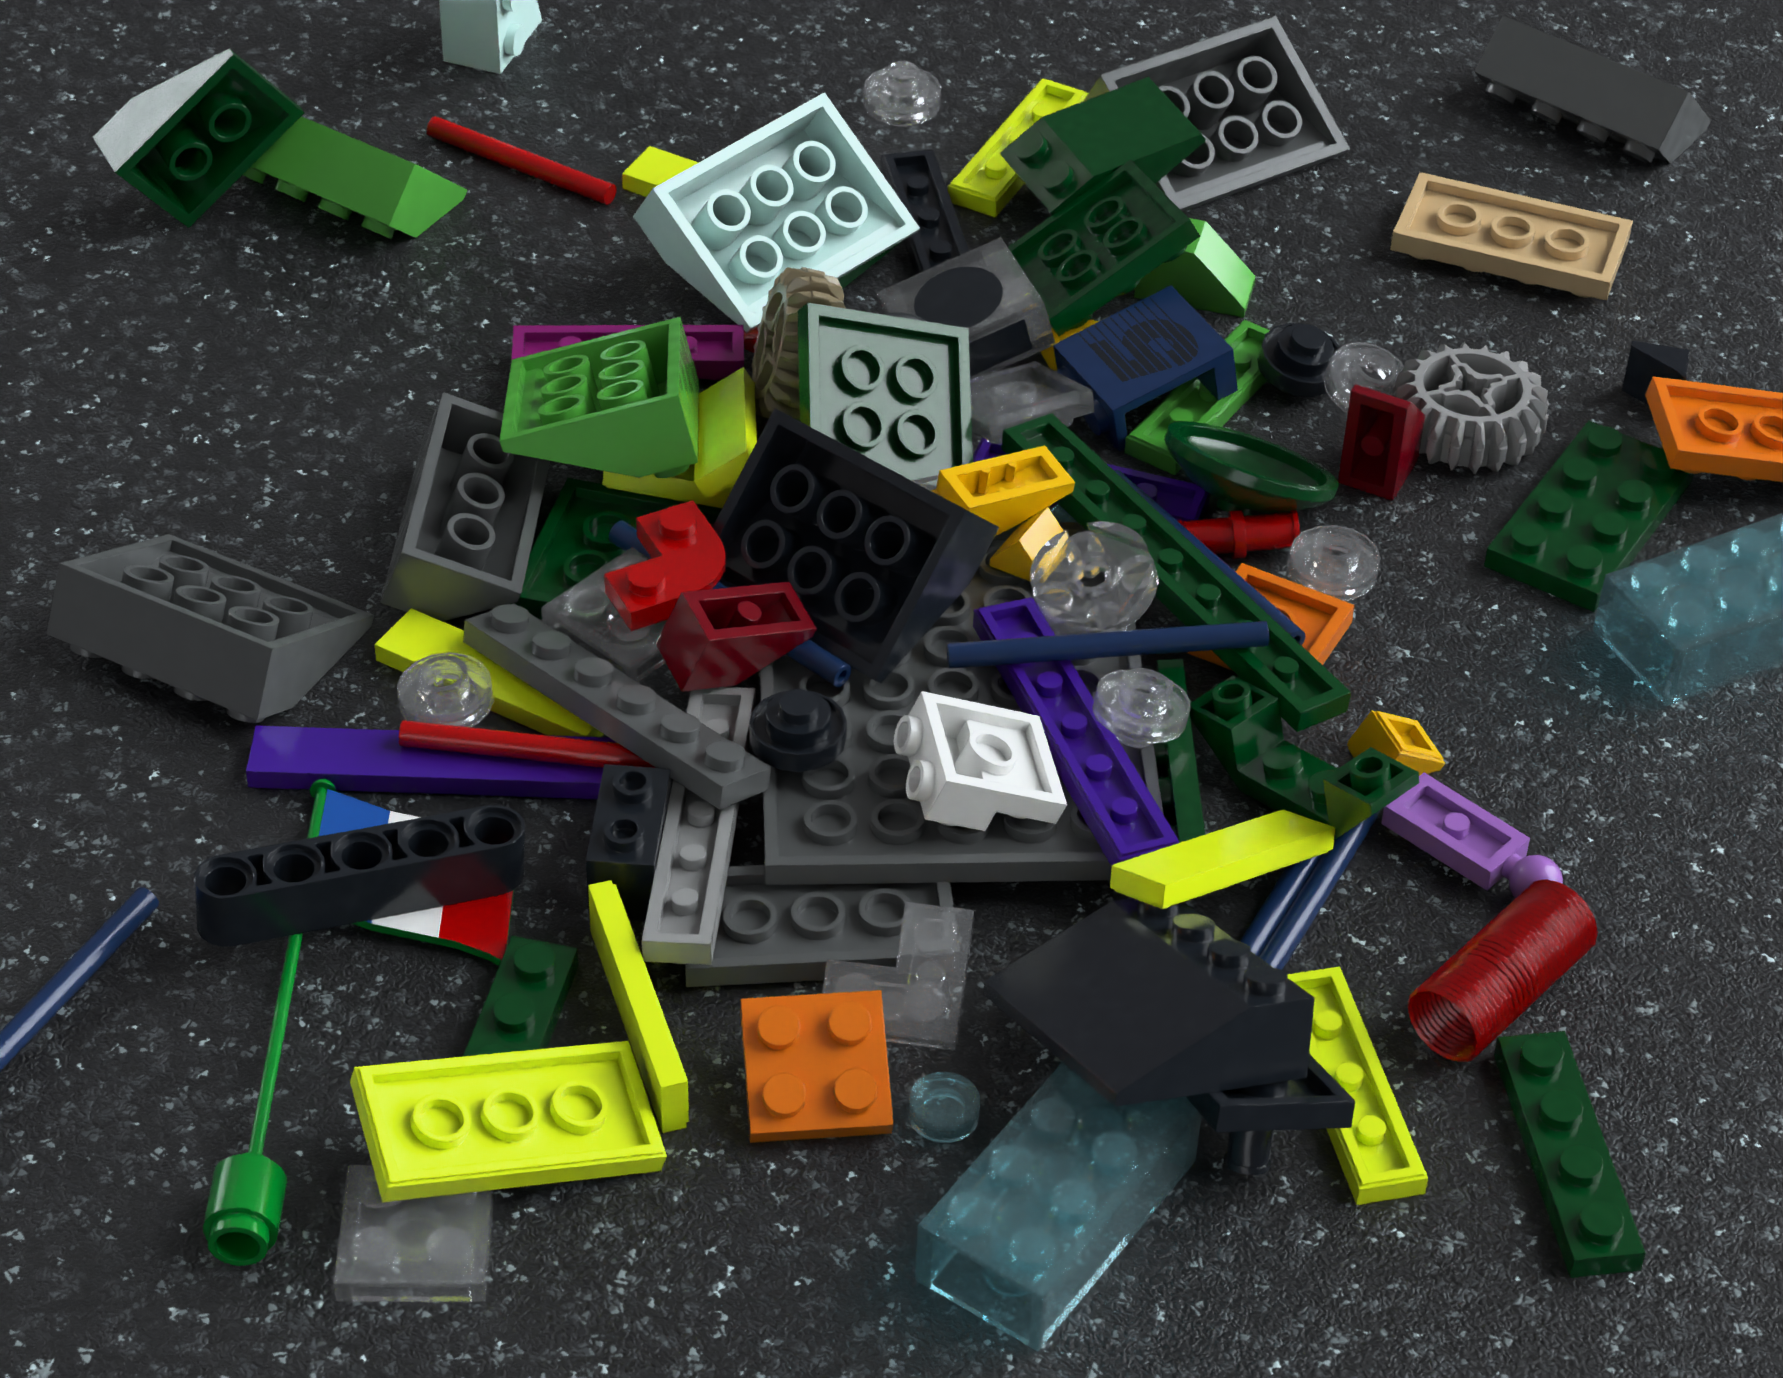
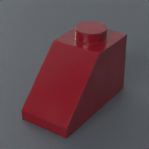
[1338,384,1425,501]
[655,582,817,692]

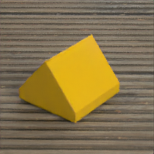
[990,507,1073,586]

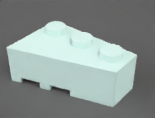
[439,0,542,74]

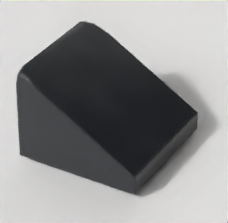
[1622,341,1690,406]

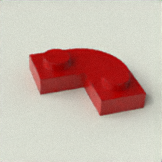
[604,500,726,631]

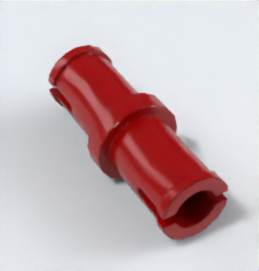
[1177,510,1300,559]

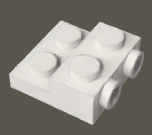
[894,691,1067,831]

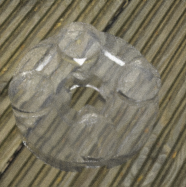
[1030,521,1159,635]

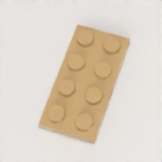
[1390,172,1633,301]

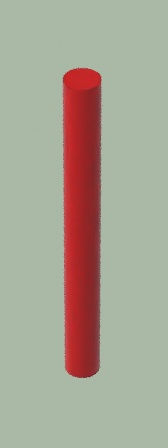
[426,116,616,205]
[399,720,655,768]

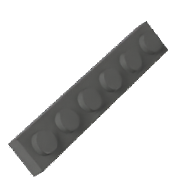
[463,603,771,809]

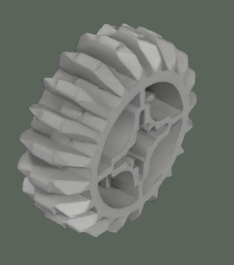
[1391,342,1549,474]

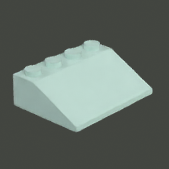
[633,92,920,333]

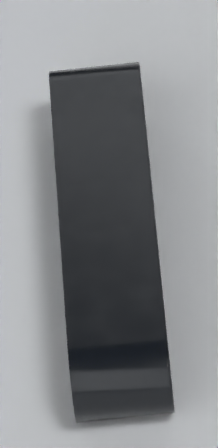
[194,805,525,947]

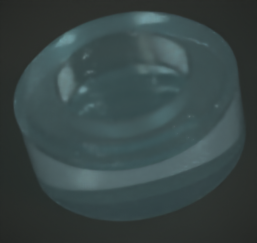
[909,1072,980,1143]

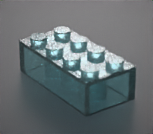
[1593,513,1783,706]
[915,1062,1202,1351]

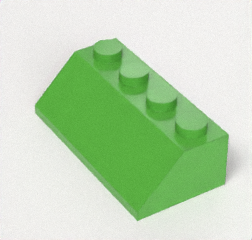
[242,116,467,239]

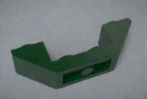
[1189,675,1420,840]

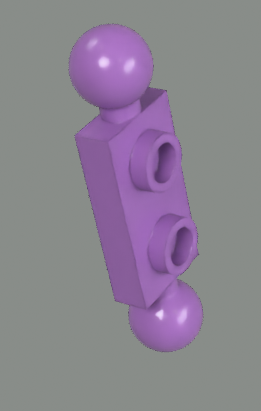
[1381,772,1563,899]

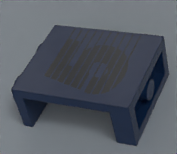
[1052,285,1238,452]

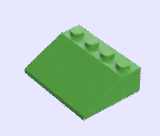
[499,317,699,478]

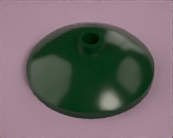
[1164,421,1339,516]

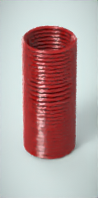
[1407,879,1598,1062]

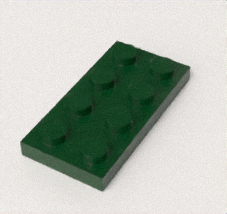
[1484,421,1694,612]

